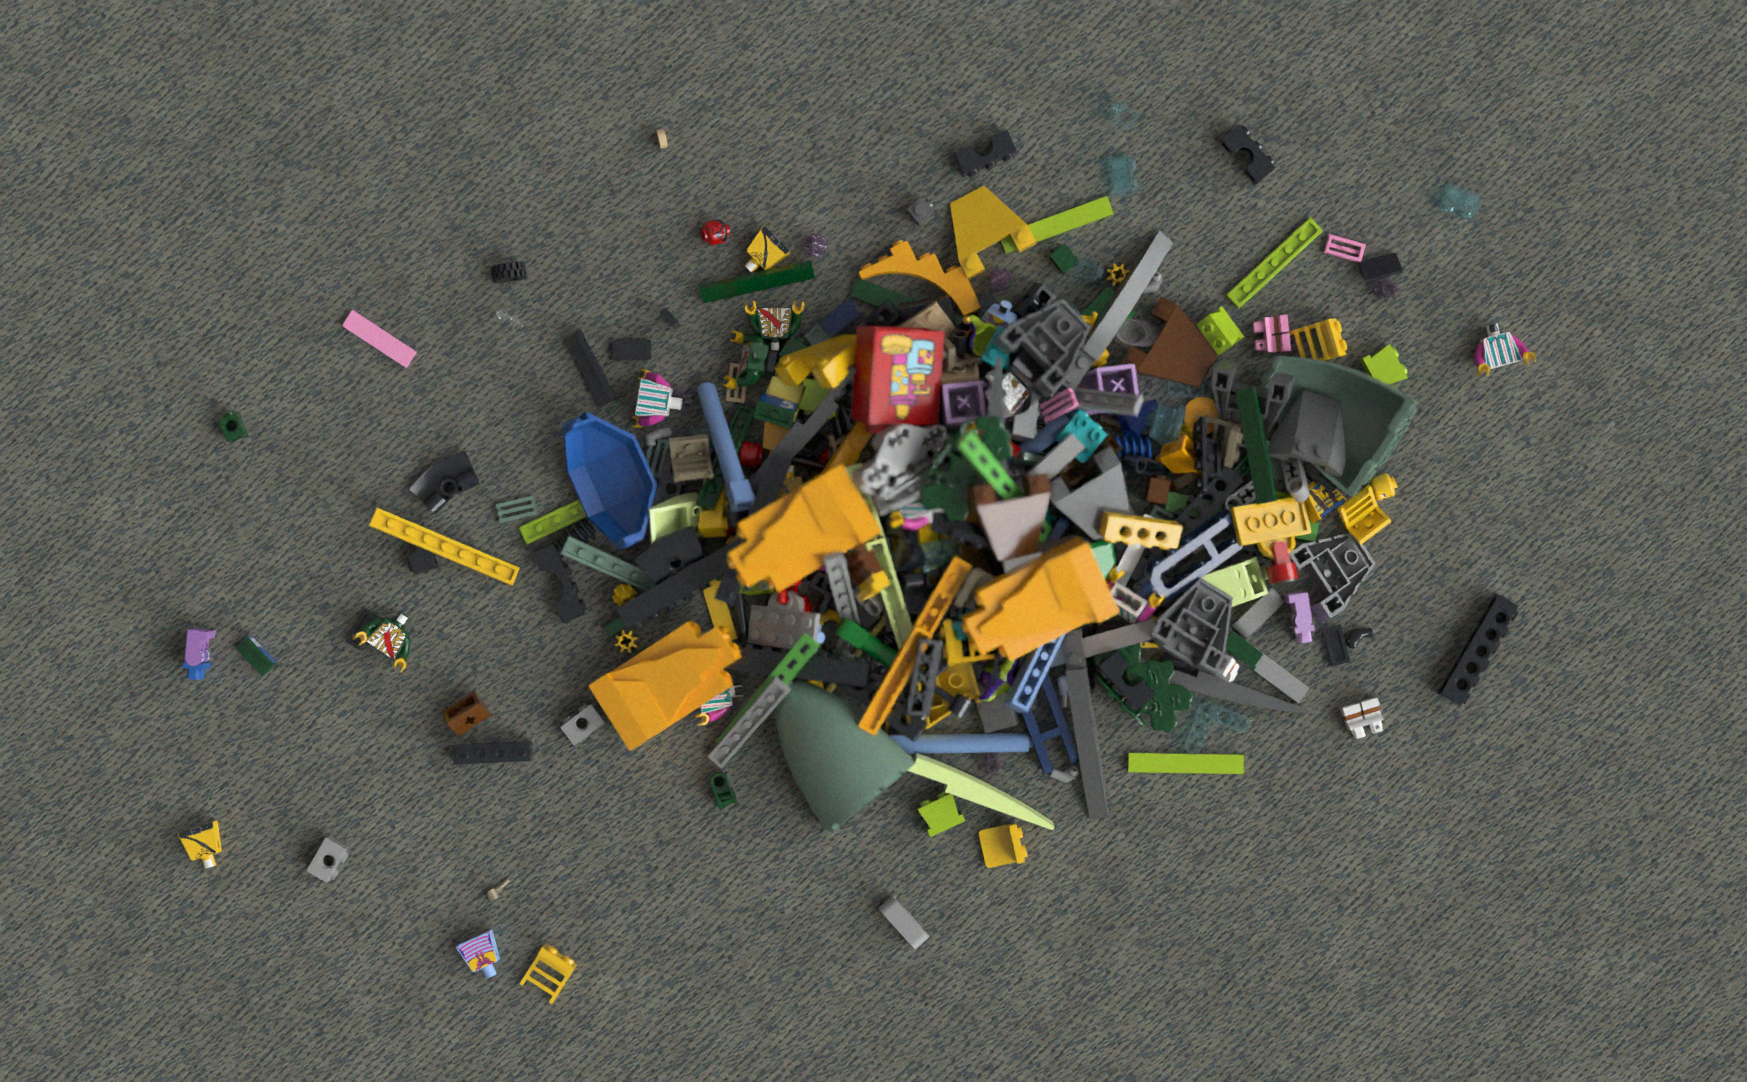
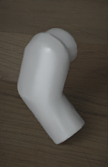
[1142,271,1162,294]
[645,427,671,446]
[1050,766,1079,783]

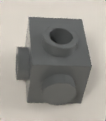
[907,197,934,226]

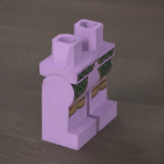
[1283,592,1315,643]

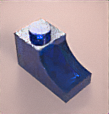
[1116,399,1159,438]

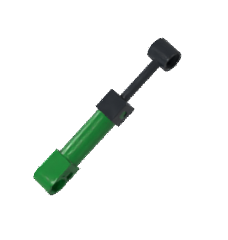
[834,616,973,719]

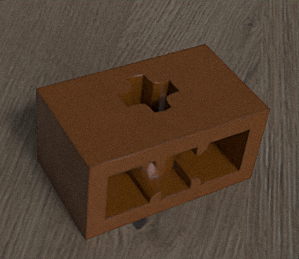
[1143,475,1171,505]
[442,691,491,736]

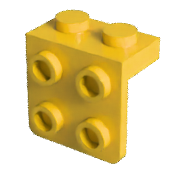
[979,823,1027,868]

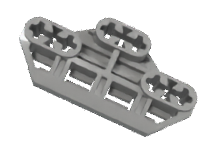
[852,425,947,499]

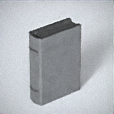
[975,681,1020,734]

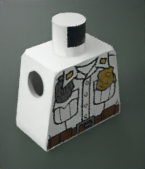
[985,370,1030,418]

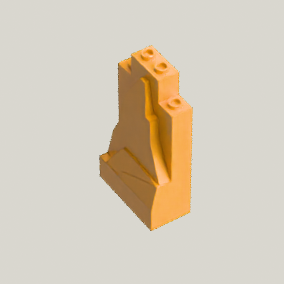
[726,464,882,592]
[961,537,1119,661]
[589,620,742,751]

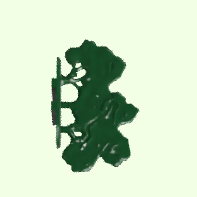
[920,415,1012,522]
[1093,643,1193,733]

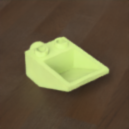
[649,492,710,544]
[1202,557,1268,606]

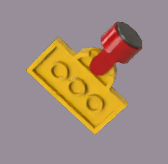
[1231,497,1312,586]

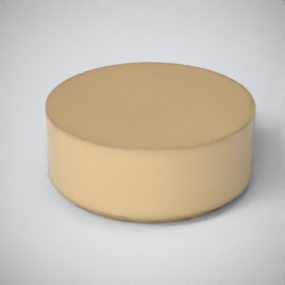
[656,129,668,149]

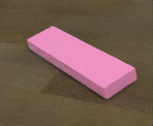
[342,310,417,368]

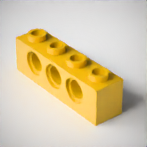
[1099,511,1182,550]

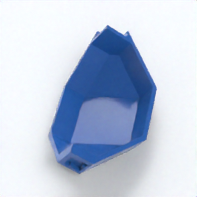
[562,411,657,550]

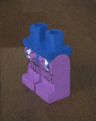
[183,628,216,680]

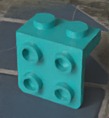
[980,325,1019,373]
[1056,409,1107,463]

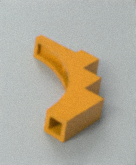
[858,240,981,317]

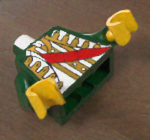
[745,300,804,351]
[723,330,769,390]
[352,612,411,672]

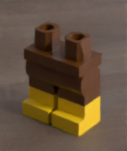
[844,543,890,602]

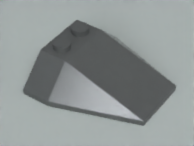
[1268,390,1346,477]
[1150,578,1233,674]

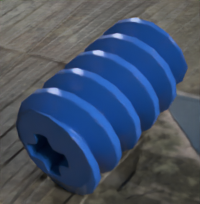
[1114,435,1152,460]

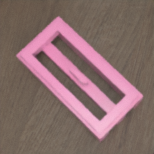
[1323,234,1366,263]
[1039,388,1078,423]

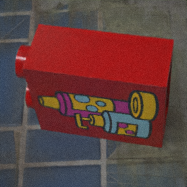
[851,326,944,434]

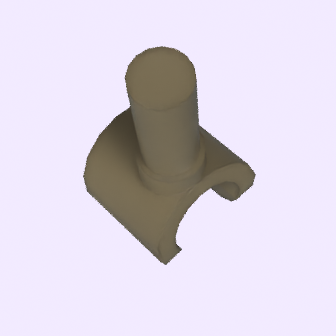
[487,878,510,901]

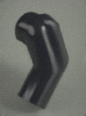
[1346,628,1372,649]

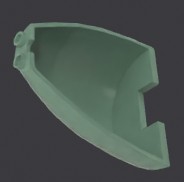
[1259,356,1418,497]
[773,679,915,834]

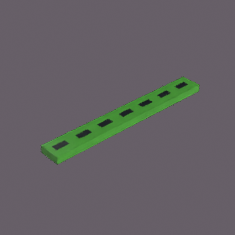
[956,430,1053,543]
[716,633,820,743]

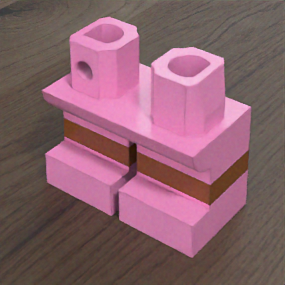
[1252,314,1291,354]

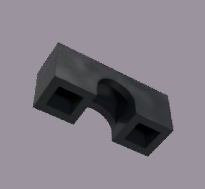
[1219,124,1276,185]
[954,130,1017,177]
[881,509,924,573]
[1099,649,1155,710]

